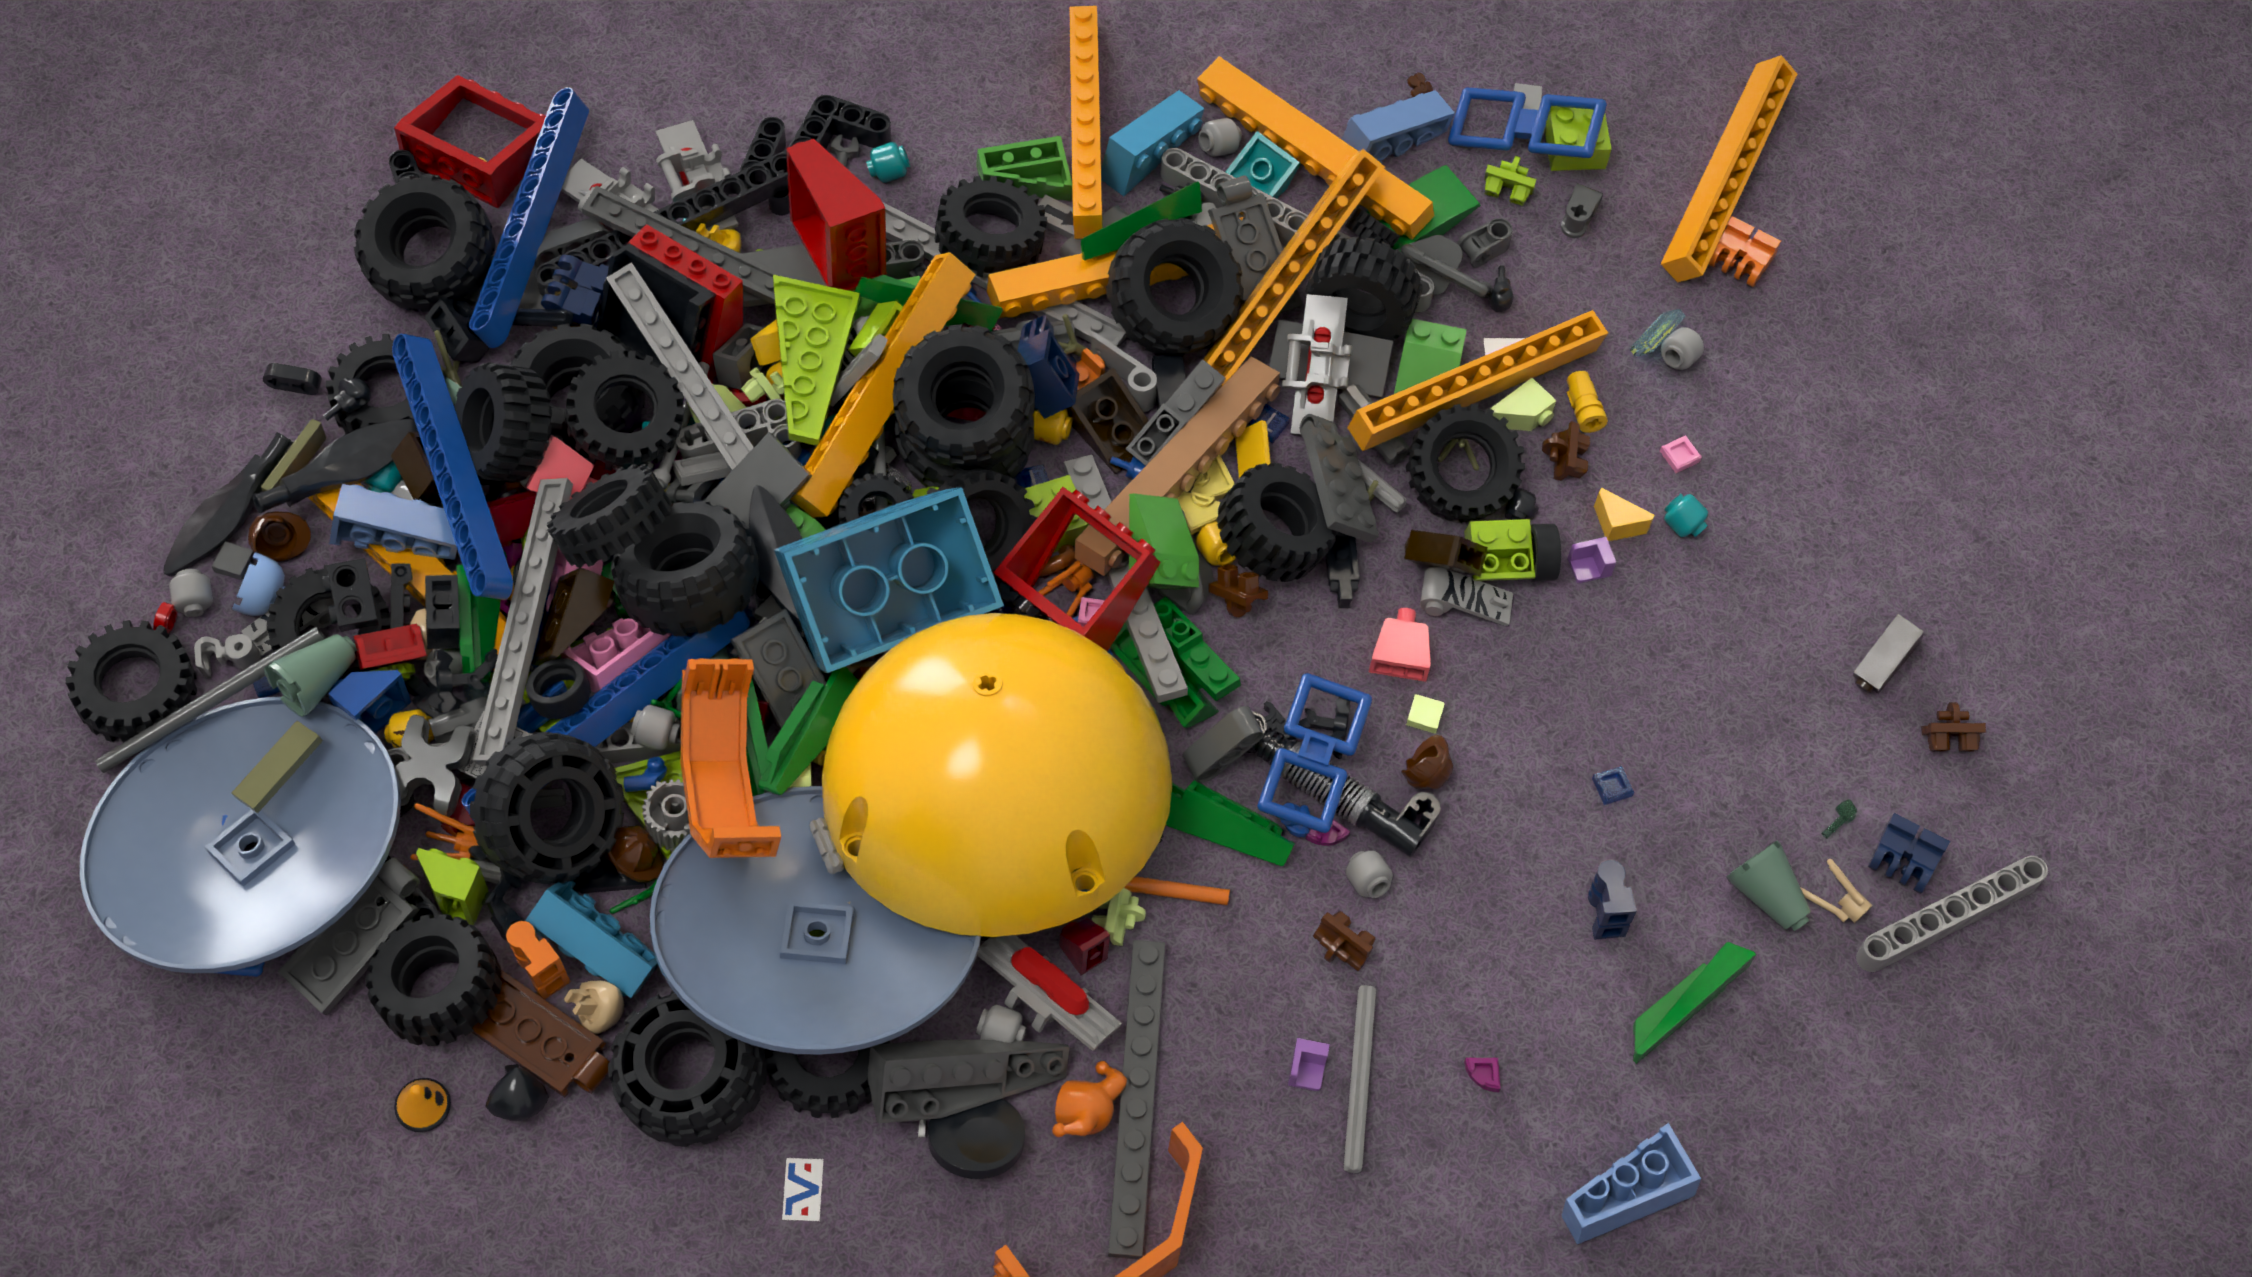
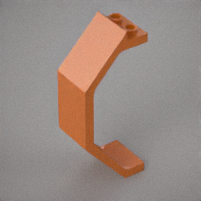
[680,658,781,858]
[993,1122,1203,1277]

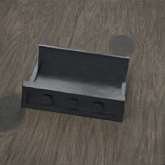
[596,243,716,392]

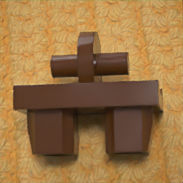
[1542,421,1590,481]
[1208,564,1268,617]
[1921,702,1986,752]
[1313,911,1376,971]

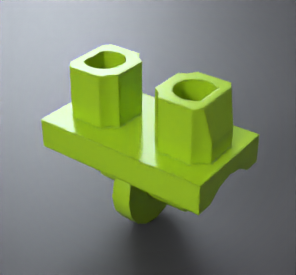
[1484,156,1537,206]

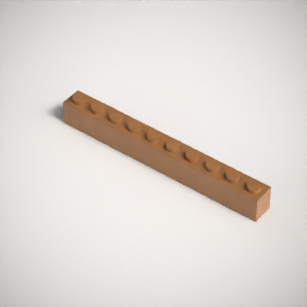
[1075,356,1280,576]

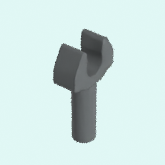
[831,134,860,167]

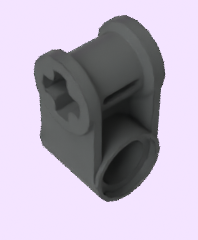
[1561,183,1603,238]
[1457,218,1513,268]

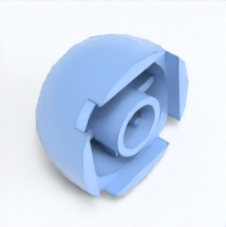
[232,552,285,616]

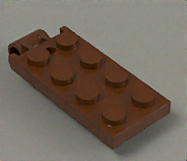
[471,970,610,1098]

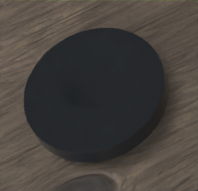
[928,1098,1025,1179]

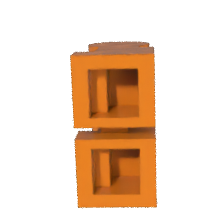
[1708,216,1781,287]
[506,921,571,1000]

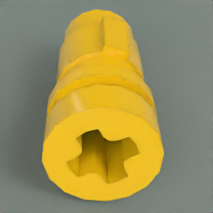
[1566,371,1608,433]

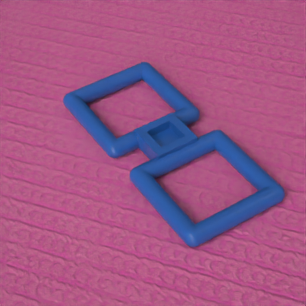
[1448,87,1607,158]
[1257,673,1372,833]

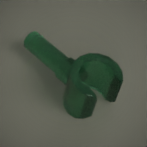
[1821,799,1857,839]

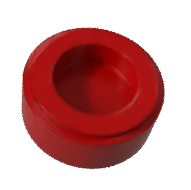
[153,602,178,634]

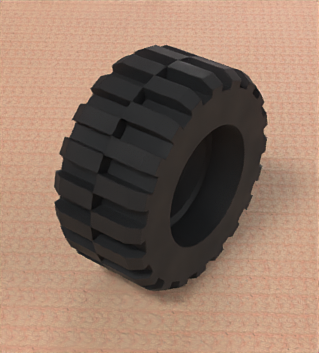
[1305,237,1422,341]
[454,362,552,483]
[1217,463,1337,582]
[366,914,502,1046]

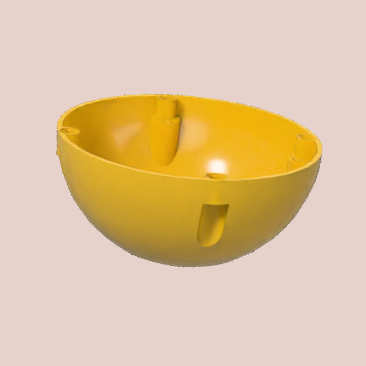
[822,613,1172,937]

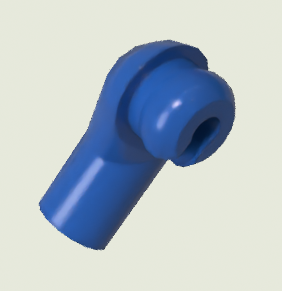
[624,757,667,792]

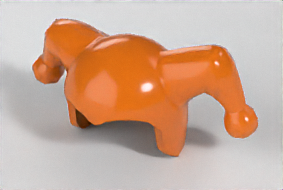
[1052,1061,1127,1137]

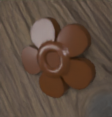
[1407,72,1433,97]

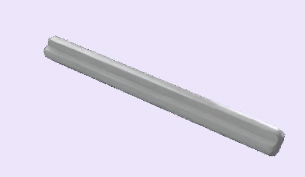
[1344,985,1376,1173]

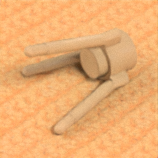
[1800,859,1872,923]

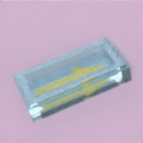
[1630,309,1686,357]

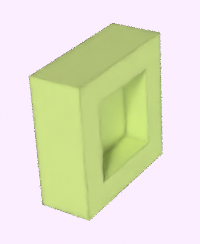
[1406,694,1445,734]

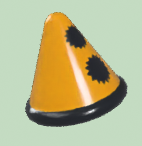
[394,1078,451,1132]

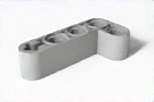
[676,399,802,459]

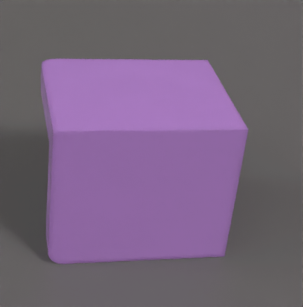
[1567,537,1616,583]
[1288,1038,1330,1091]

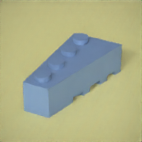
[1341,90,1455,164]
[329,484,457,560]
[1562,1123,1701,1244]

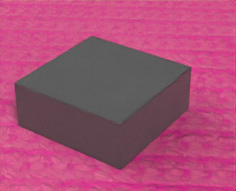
[212,541,254,580]

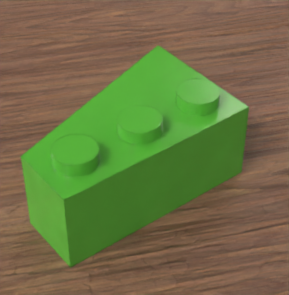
[976,136,1072,201]

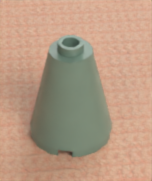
[264,634,357,717]
[1726,840,1811,931]

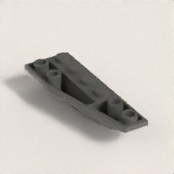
[868,1039,1070,1123]

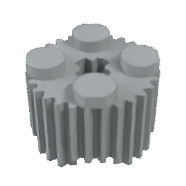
[642,779,690,852]

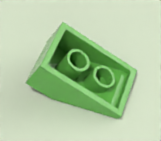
[1394,319,1467,394]
[1129,493,1199,590]

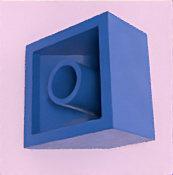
[328,670,411,734]

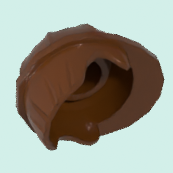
[248,511,311,562]
[1401,735,1454,790]
[603,825,663,882]

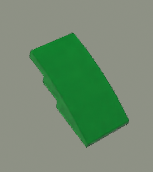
[1367,165,1481,251]

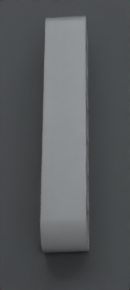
[1856,856,2048,972]

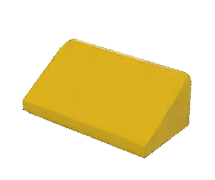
[1235,420,1271,478]

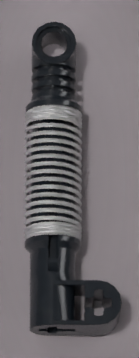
[1245,712,1441,857]

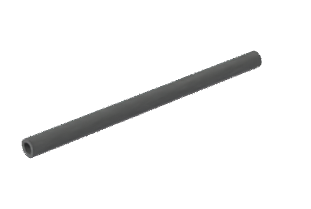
[95,626,325,773]

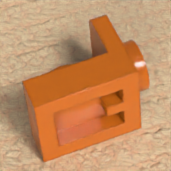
[1076,348,1105,391]

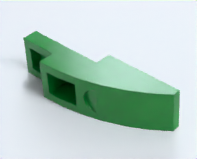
[1153,597,1241,701]

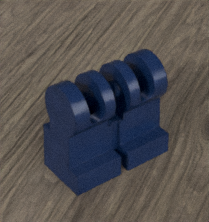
[541,255,609,325]
[1868,813,1950,894]
[1588,860,1637,940]

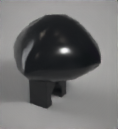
[485,1064,549,1121]

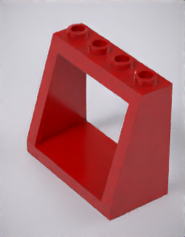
[394,75,546,209]
[786,139,886,291]
[628,224,743,381]
[994,487,1161,651]

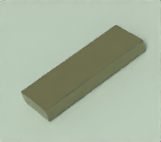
[261,419,326,492]
[231,721,323,814]

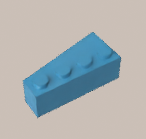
[1101,90,1205,196]
[525,881,658,998]

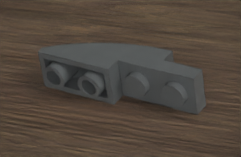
[1126,359,1226,466]

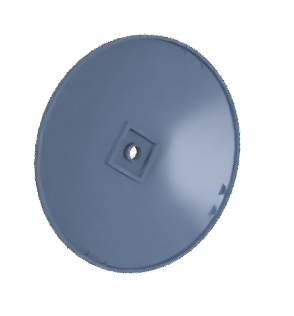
[80,697,401,973]
[650,786,981,1055]

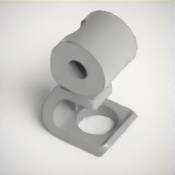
[194,634,260,679]

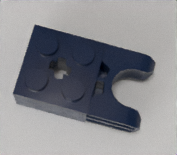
[1018,315,1080,419]

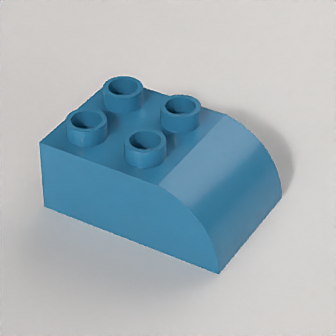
[774,487,1004,673]

